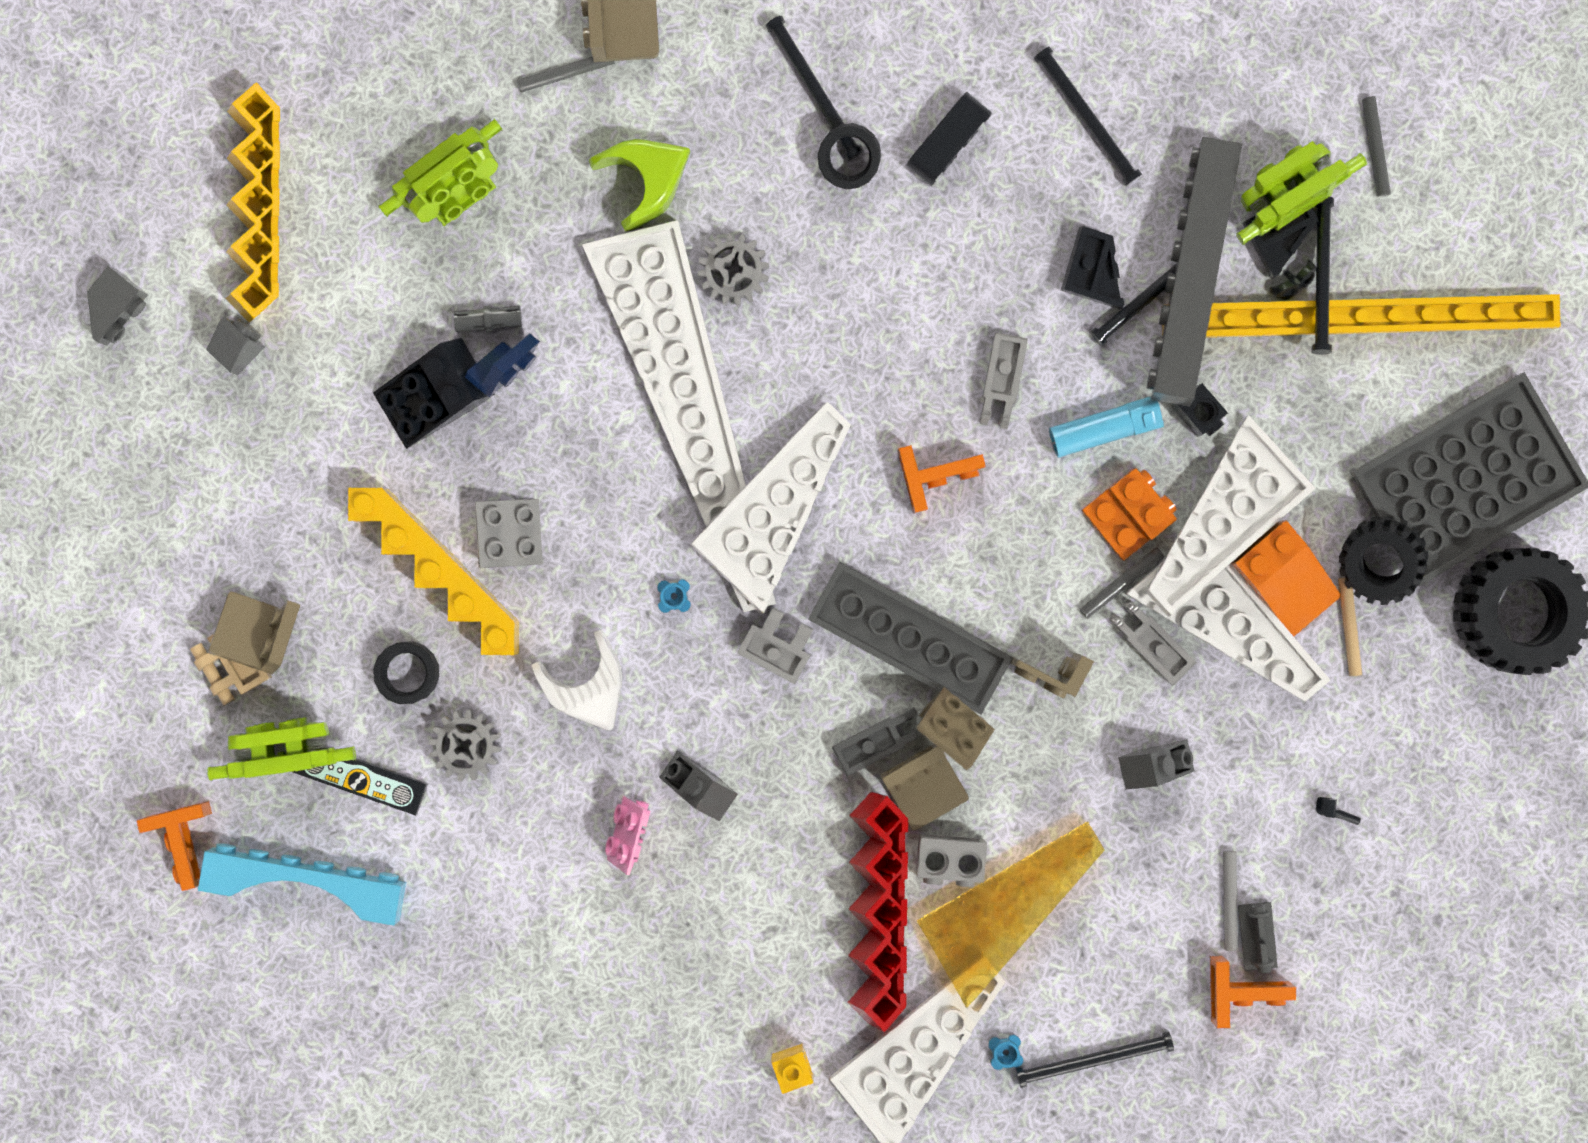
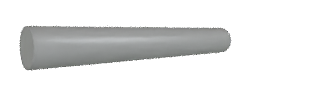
[1223,851,1238,951]

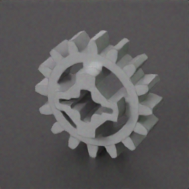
[698,233,769,307]
[429,709,502,782]

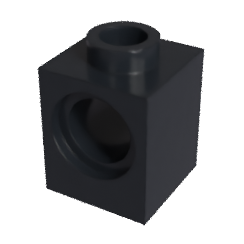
[1172,383,1228,437]

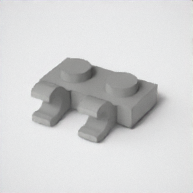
[737,607,813,684]

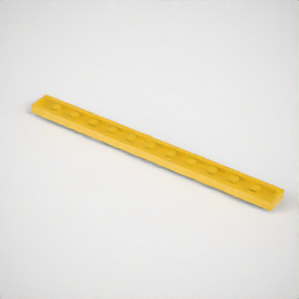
[1161,294,1561,338]

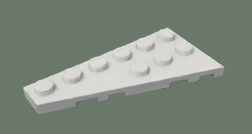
[690,402,851,613]
[1146,415,1316,617]
[1125,560,1330,702]
[830,954,1005,1143]

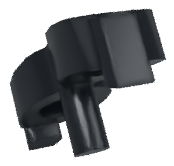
[1270,260,1316,300]

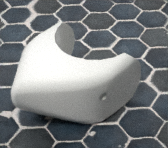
[532,629,623,731]

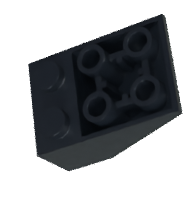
[373,338,495,449]

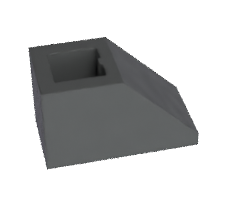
[87,266,148,346]
[206,317,265,375]
[1118,739,1195,790]
[659,751,738,821]

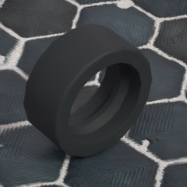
[817,123,881,190]
[373,641,439,704]

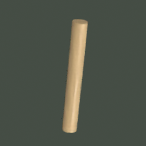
[1338,578,1362,676]

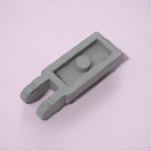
[979,332,1028,429]
[1109,599,1197,686]

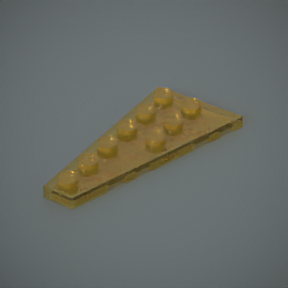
[917,821,1105,1008]

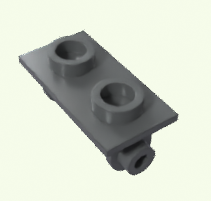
[1238,902,1278,973]

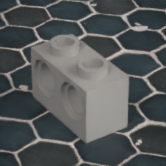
[916,834,987,887]

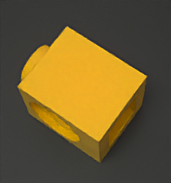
[771,1043,814,1094]

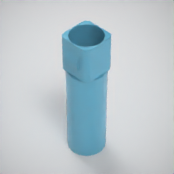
[1049,396,1164,458]

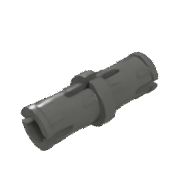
[454,305,522,332]

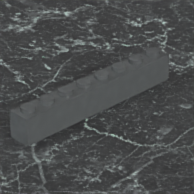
[1146,137,1242,407]

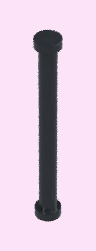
[765,15,864,161]
[1033,46,1142,186]
[1311,197,1334,355]
[1089,264,1176,347]
[1016,1031,1174,1088]

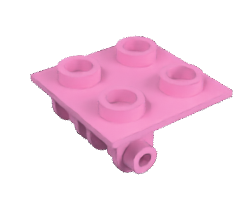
[605,796,651,875]

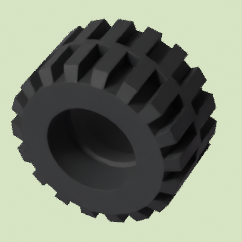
[1338,516,1429,605]

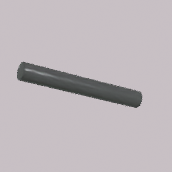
[517,57,615,93]
[1362,96,1391,197]
[1080,547,1164,619]

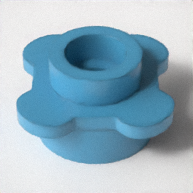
[657,580,691,613]
[988,1035,1023,1070]

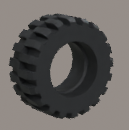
[1453,548,1588,675]

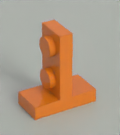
[897,445,986,513]
[136,801,212,891]
[1210,956,1296,1028]

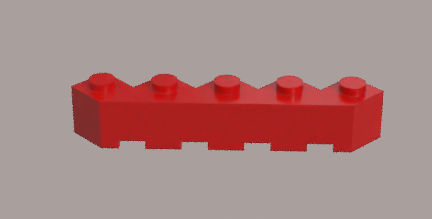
[847,792,908,1032]

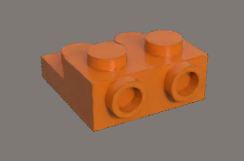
[1081,468,1177,561]

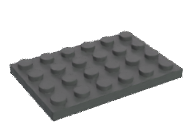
[1350,372,1588,586]

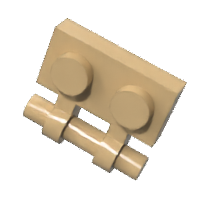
[190,634,272,706]

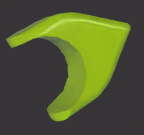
[588,139,690,232]

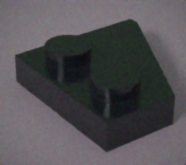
[1242,208,1319,279]
[1061,226,1124,309]

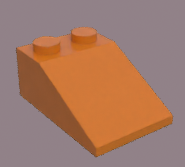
[1231,520,1341,637]

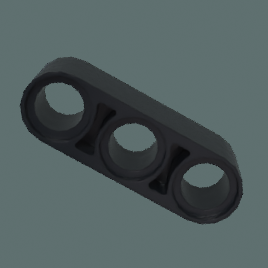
[906,92,992,186]

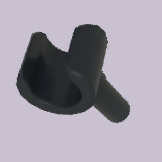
[1316,797,1361,825]

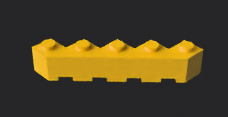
[225,82,280,323]
[348,488,519,655]

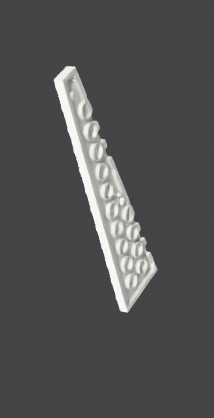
[582,220,776,612]

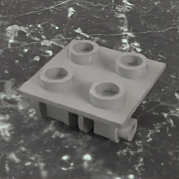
[475,499,543,568]

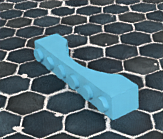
[198,843,407,926]

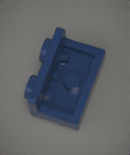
[465,333,540,398]

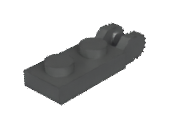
[832,707,923,776]

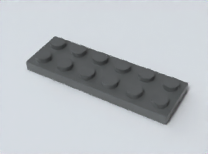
[808,562,1013,715]

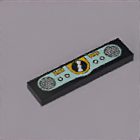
[292,745,428,816]

